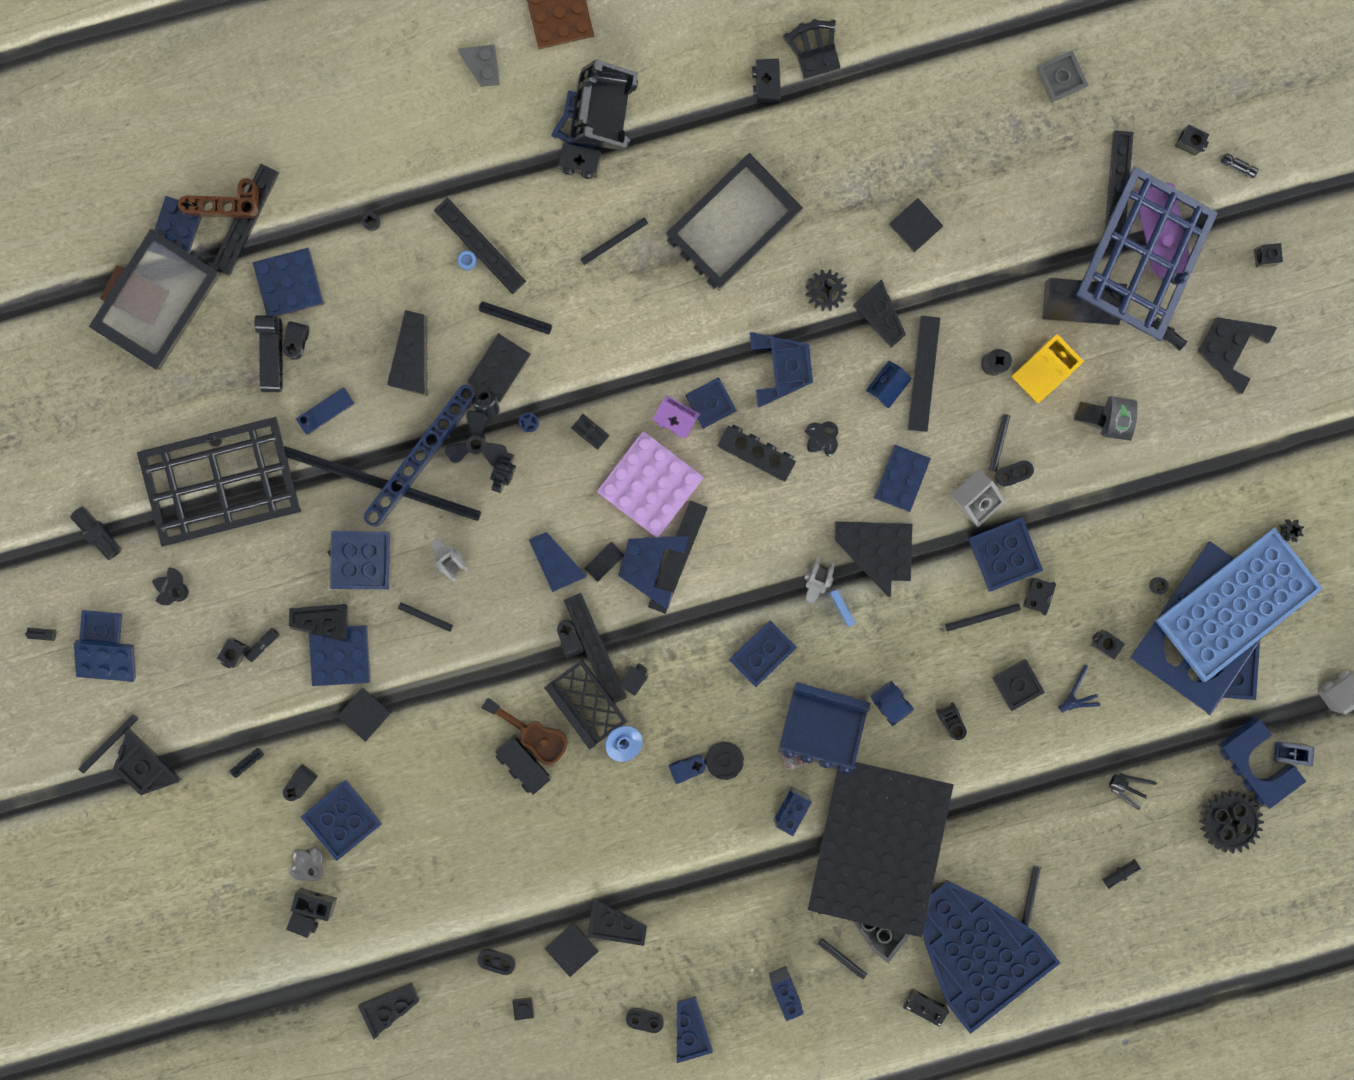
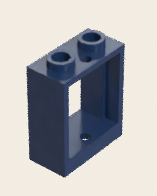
[773,786,812,836]
[769,966,804,1022]

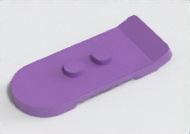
[1136,182,1190,279]

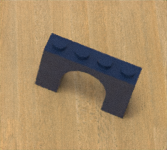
[1218,718,1307,809]

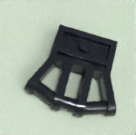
[782,19,841,80]

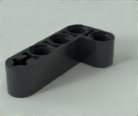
[254,315,283,393]

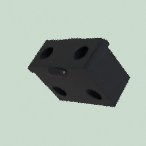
[1023,578,1056,615]

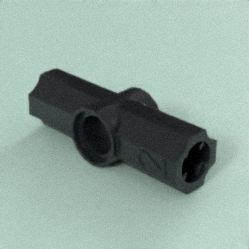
[70,506,122,560]

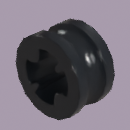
[362,212,381,231]
[1149,577,1168,595]

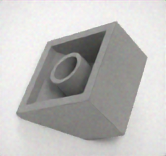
[950,469,1006,527]
[1318,670,1354,715]

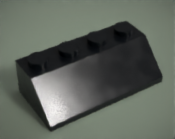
[1042,278,1127,325]

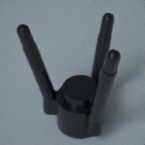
[1109,772,1157,810]

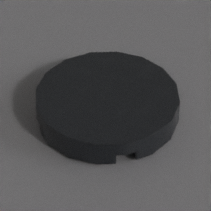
[706,741,744,780]

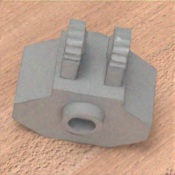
[432,539,469,582]
[804,557,835,603]

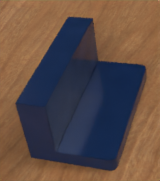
[866,361,911,408]

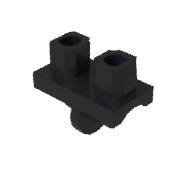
[571,414,610,450]

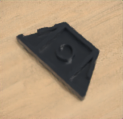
[113,728,182,796]

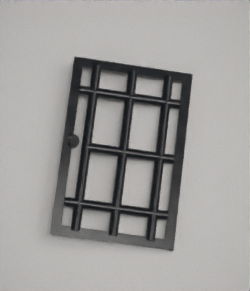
[137,417,301,547]

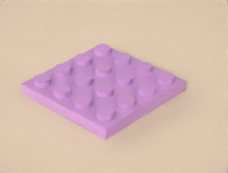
[597,431,704,537]

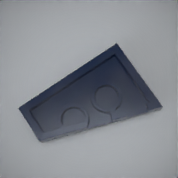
[529,532,587,592]
[677,996,713,1063]

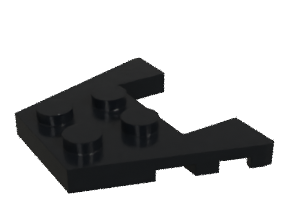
[1198,317,1277,395]

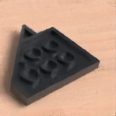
[835,521,913,597]

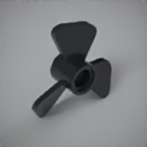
[445,411,507,467]

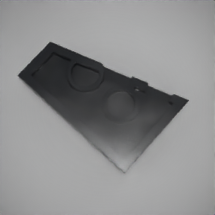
[358,982,420,1040]

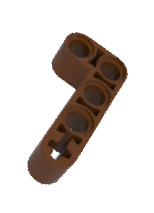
[178,178,259,218]

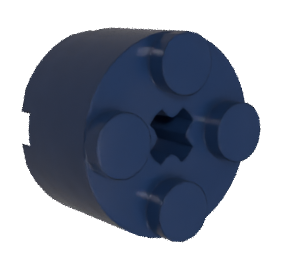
[870,681,914,726]

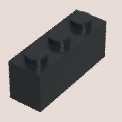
[495,735,552,795]

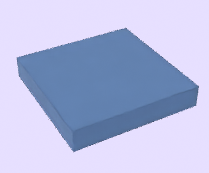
[827,589,855,627]

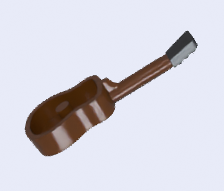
[482,698,567,765]

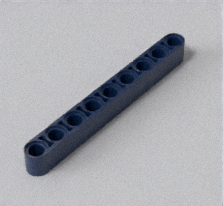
[364,385,476,527]

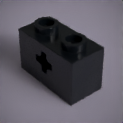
[752,58,781,103]
[558,143,602,179]
[619,663,649,696]
[290,888,337,921]

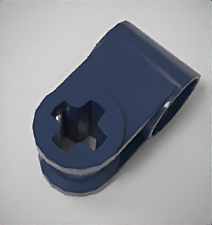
[668,754,706,784]

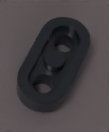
[995,460,1034,487]
[478,948,516,975]
[626,1008,664,1033]

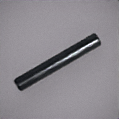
[479,301,552,335]

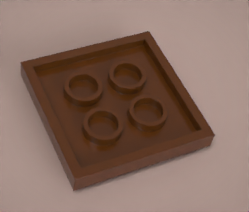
[527,0,594,50]

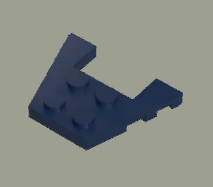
[749,332,813,407]
[618,536,689,609]

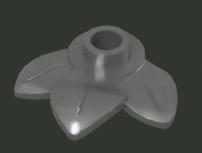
[289,847,323,882]

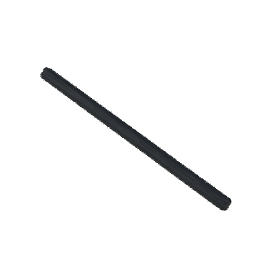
[284,446,481,521]

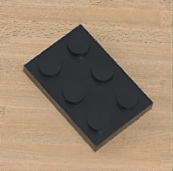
[467,333,531,403]

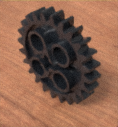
[1199,790,1264,854]

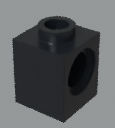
[1175,125,1210,156]
[1254,243,1283,268]
[1091,630,1125,660]
[217,637,249,669]
[286,912,319,938]

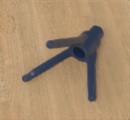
[1058,665,1100,713]

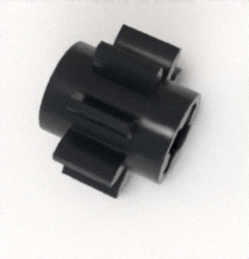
[1279,519,1304,542]

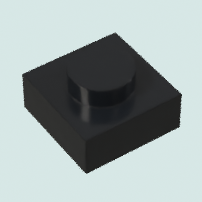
[512,997,534,1020]

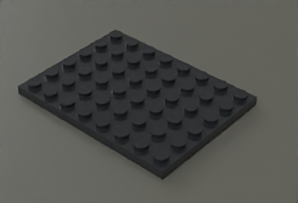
[808,762,954,938]

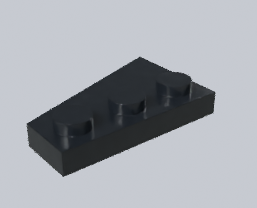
[853,279,906,348]
[289,604,348,642]
[587,898,647,946]

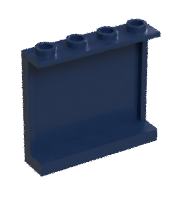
[778,682,871,774]

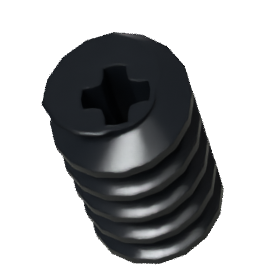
[981,349,1012,376]

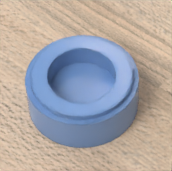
[457,250,477,271]

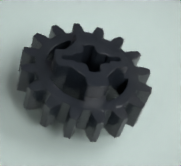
[805,269,847,312]
[490,451,516,493]

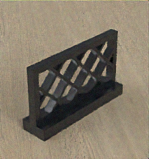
[544,659,628,750]

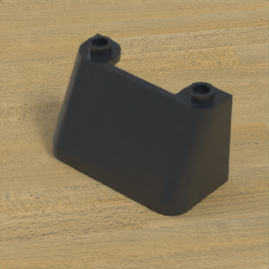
[570,60,638,150]

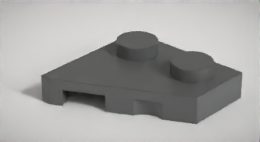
[458,45,500,87]

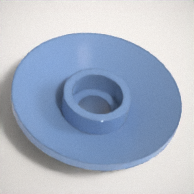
[605,726,643,762]

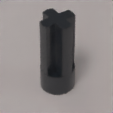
[25,627,56,641]

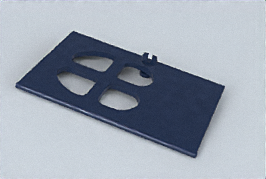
[1130,541,1263,715]

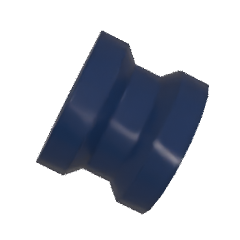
[519,412,539,432]

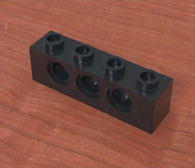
[717,424,796,482]

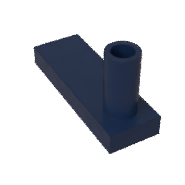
[296,387,355,435]

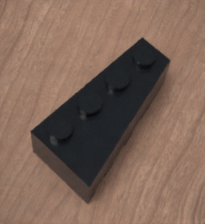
[387,310,428,396]

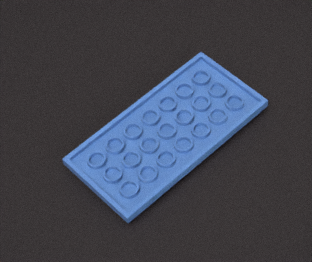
[1155,528,1323,682]

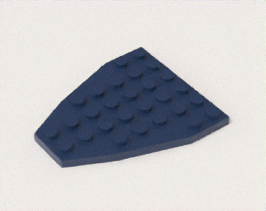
[923,880,1060,1034]

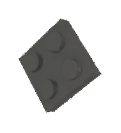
[1036,50,1088,103]

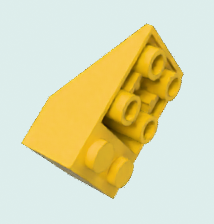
[1011,334,1084,404]

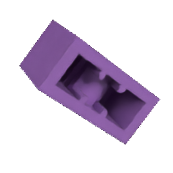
[652,395,700,438]

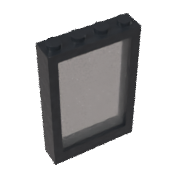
[666,152,803,291]
[88,228,222,370]

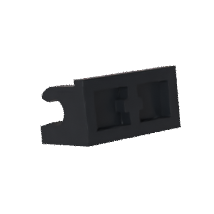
[903,988,949,1027]

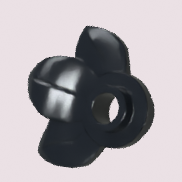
[804,421,838,457]
[152,567,189,605]

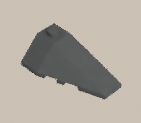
[853,921,910,964]

